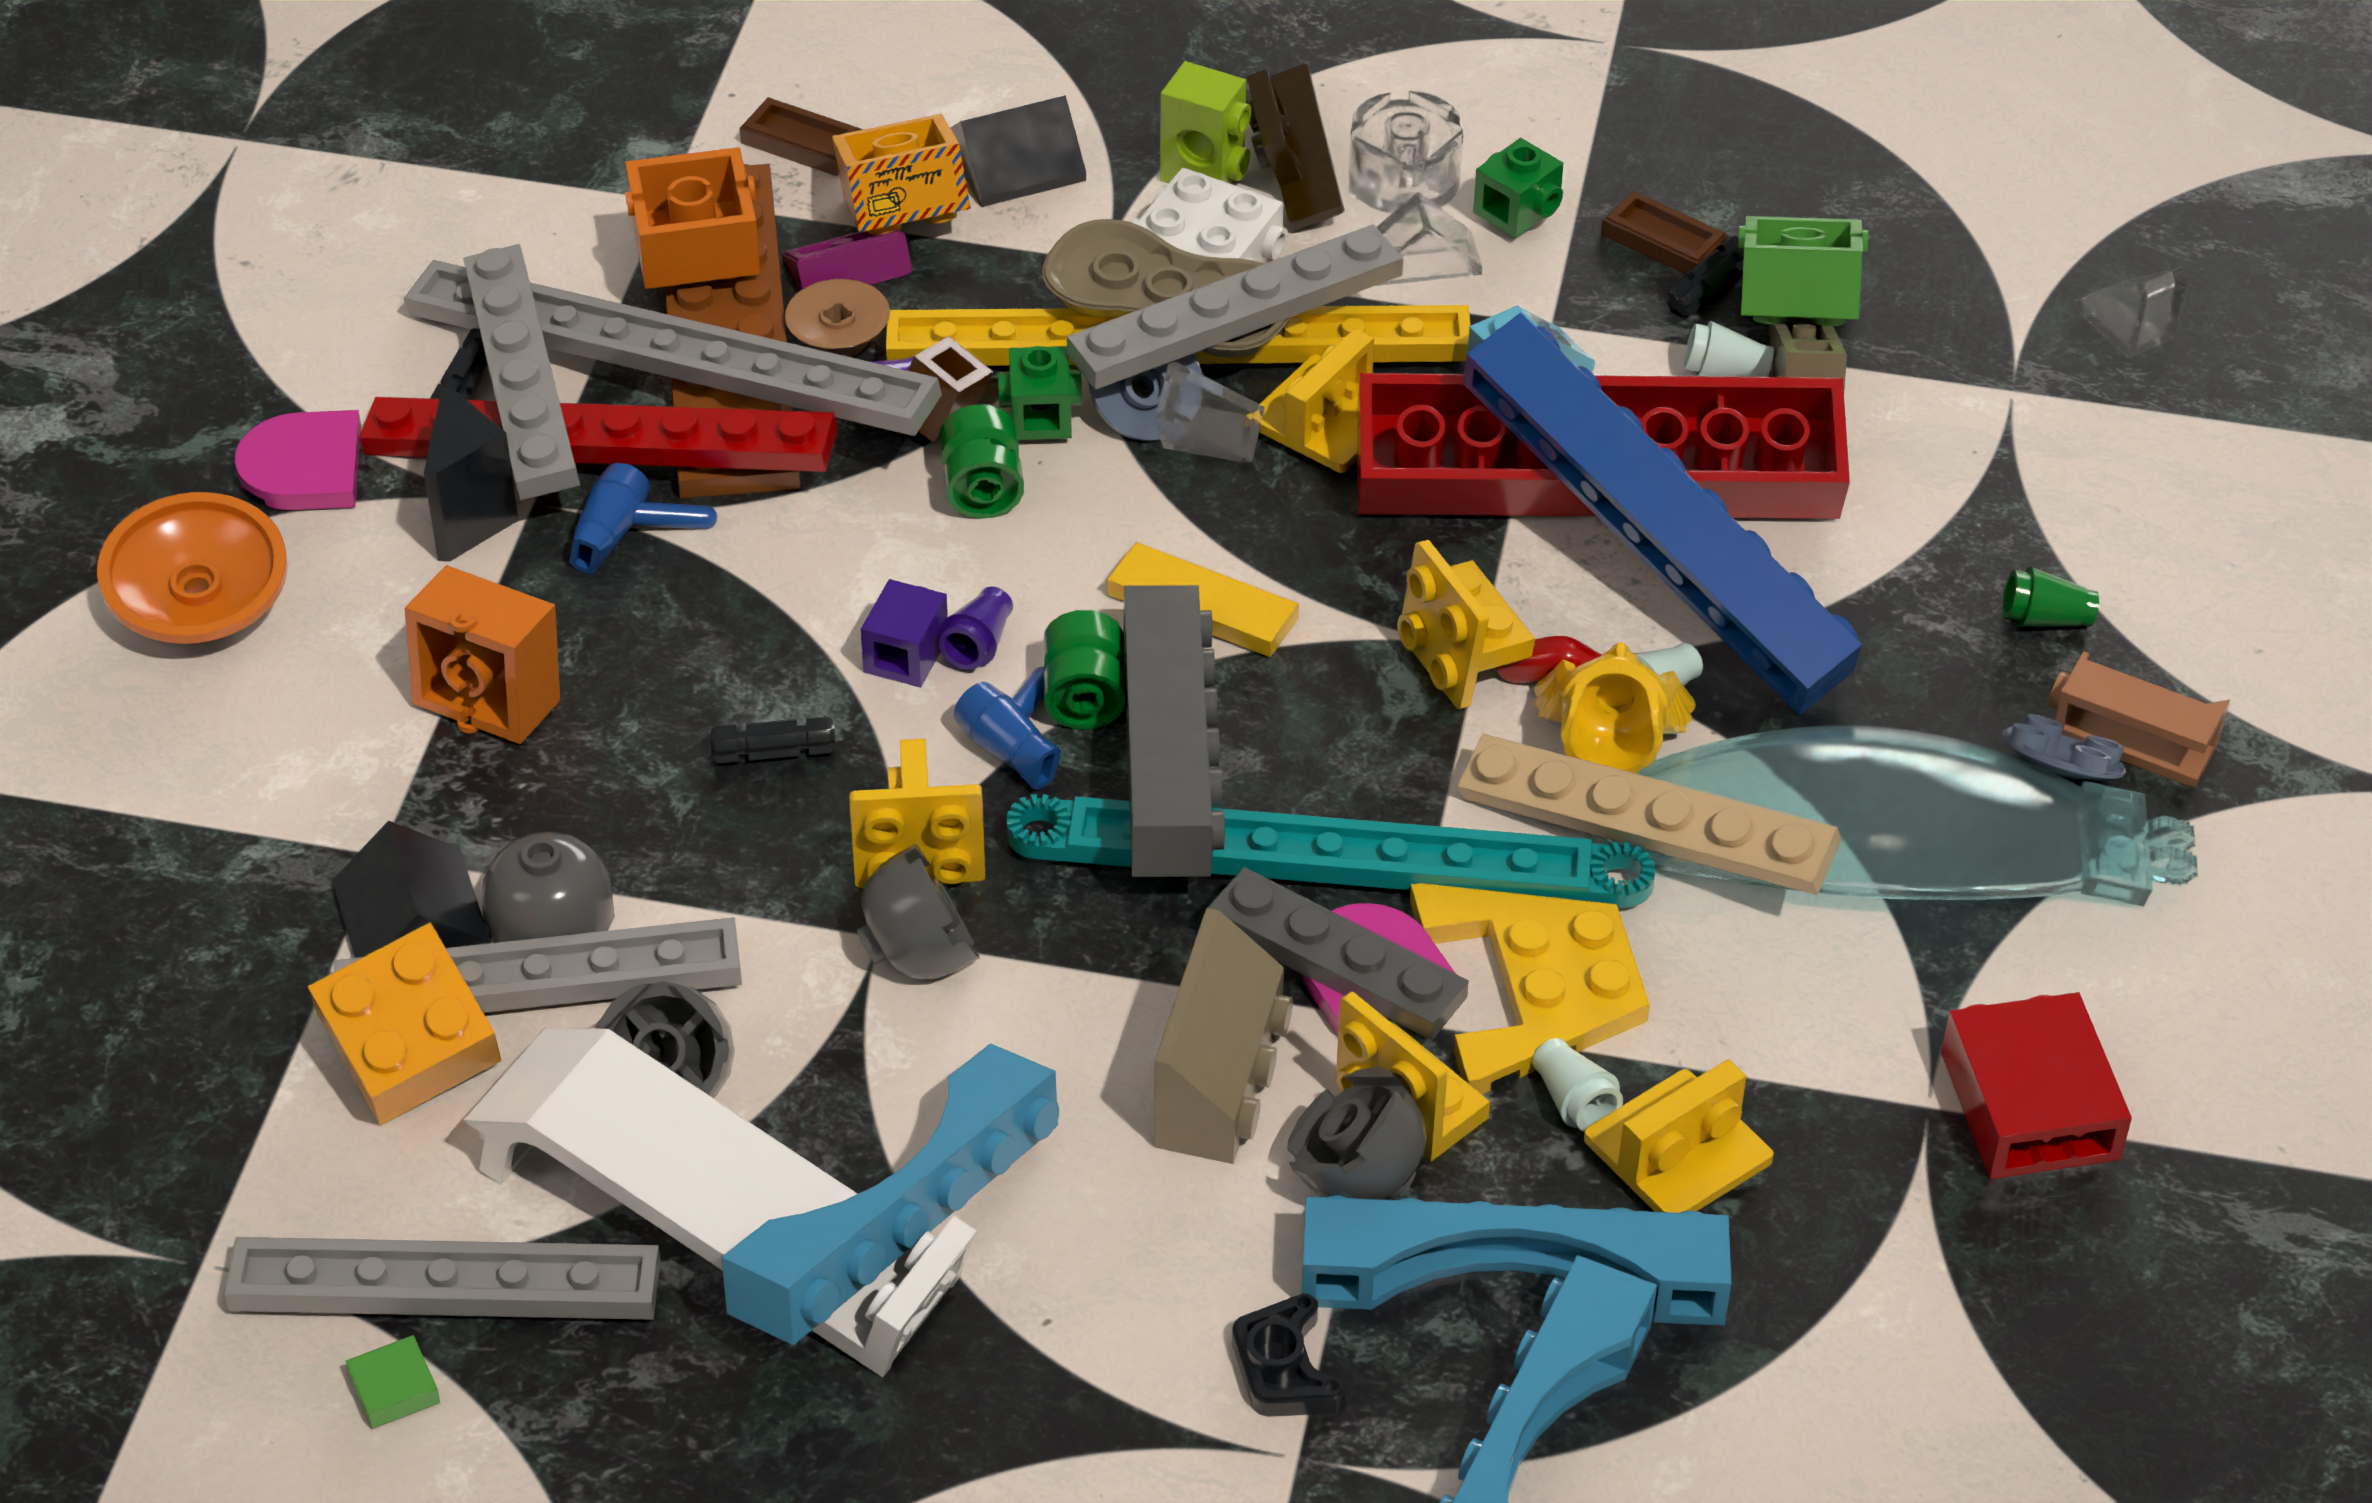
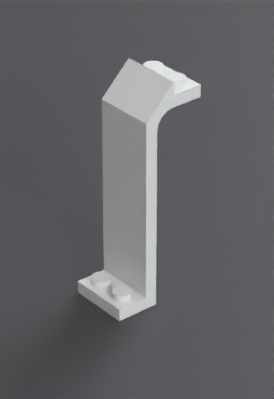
[463,1027,977,1377]

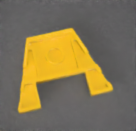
[1410,883,1650,1094]

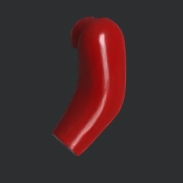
[1495,636,1602,684]

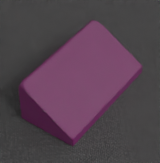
[782,229,912,291]

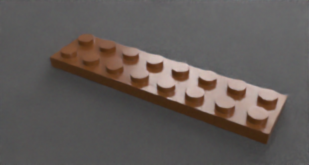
[665,164,800,498]

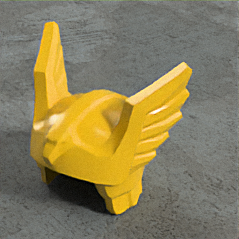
[1534,642,1696,774]

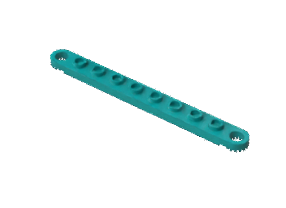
[1007,794,1656,908]

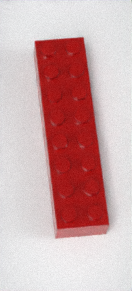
[1357,373,1850,519]

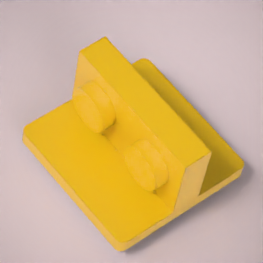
[1248,328,1374,473]
[1397,540,1535,710]
[849,738,985,888]
[1584,1058,1774,1213]

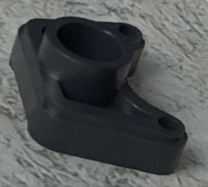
[1232,1294,1346,1417]

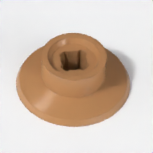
[785,279,890,357]

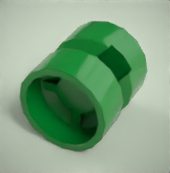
[939,404,1024,519]
[1044,610,1125,729]

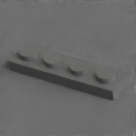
[1208,867,1469,1040]

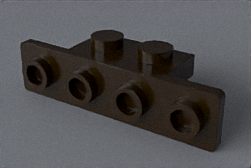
[1246,64,1345,230]

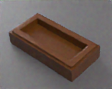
[739,97,864,176]
[1601,190,1729,274]

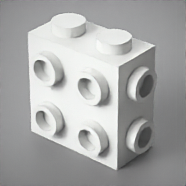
[1132,167,1288,264]

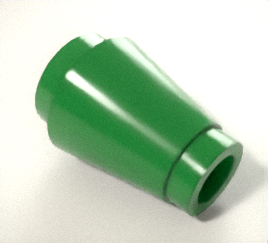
[2002,567,2099,627]

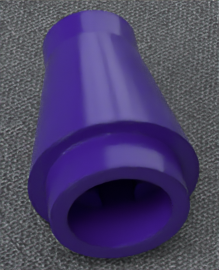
[939,586,1013,670]

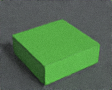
[345,1335,440,1429]

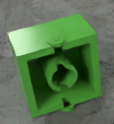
[1738,216,1868,326]

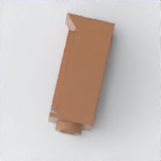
[2048,651,2230,788]

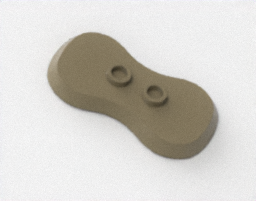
[1042,219,1290,358]

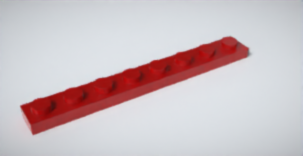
[359,397,838,472]

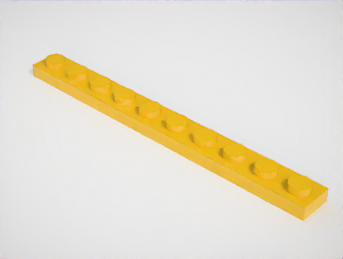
[886,305,1471,366]

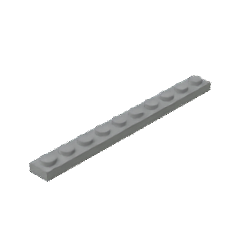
[404,260,942,436]

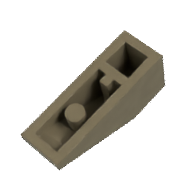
[1769,317,1847,390]

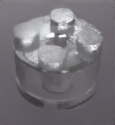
[1348,91,1463,224]

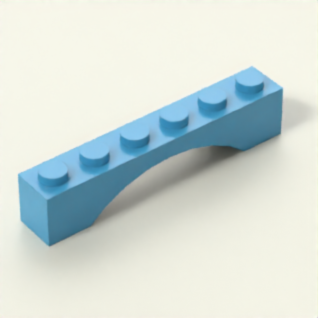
[722,1043,1059,1345]
[1301,1195,1731,1326]
[1439,1255,1657,1503]

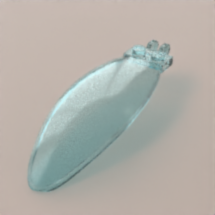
[1583,726,2198,907]

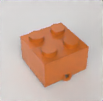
[625,147,761,289]
[404,565,560,744]

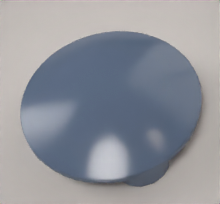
[2001,714,2126,780]

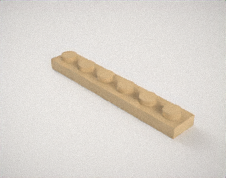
[1457,733,1842,895]

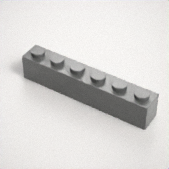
[1123,585,1225,877]

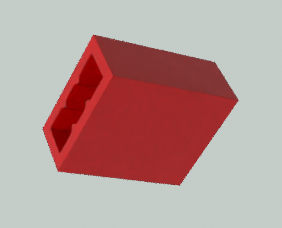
[1941,992,2132,1180]

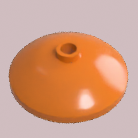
[97,492,288,644]

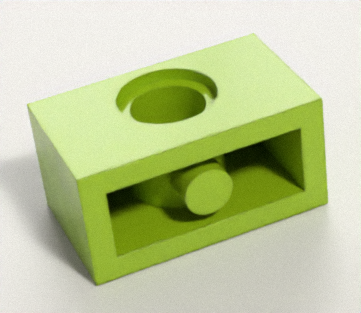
[1160,61,1251,184]

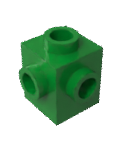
[1473,137,1564,238]
[998,346,1082,440]

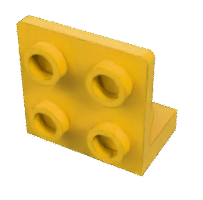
[1336,992,1490,1162]

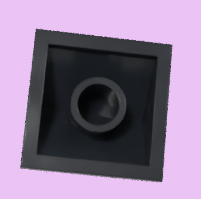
[950,95,1087,207]
[424,389,519,562]
[332,821,491,958]

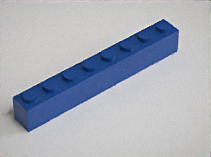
[1463,312,1862,716]

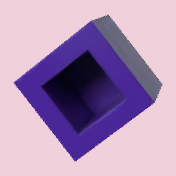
[860,579,948,688]

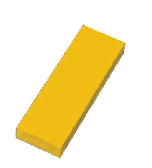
[1107,542,1299,657]

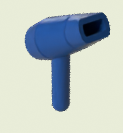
[569,463,717,574]
[953,666,1061,790]

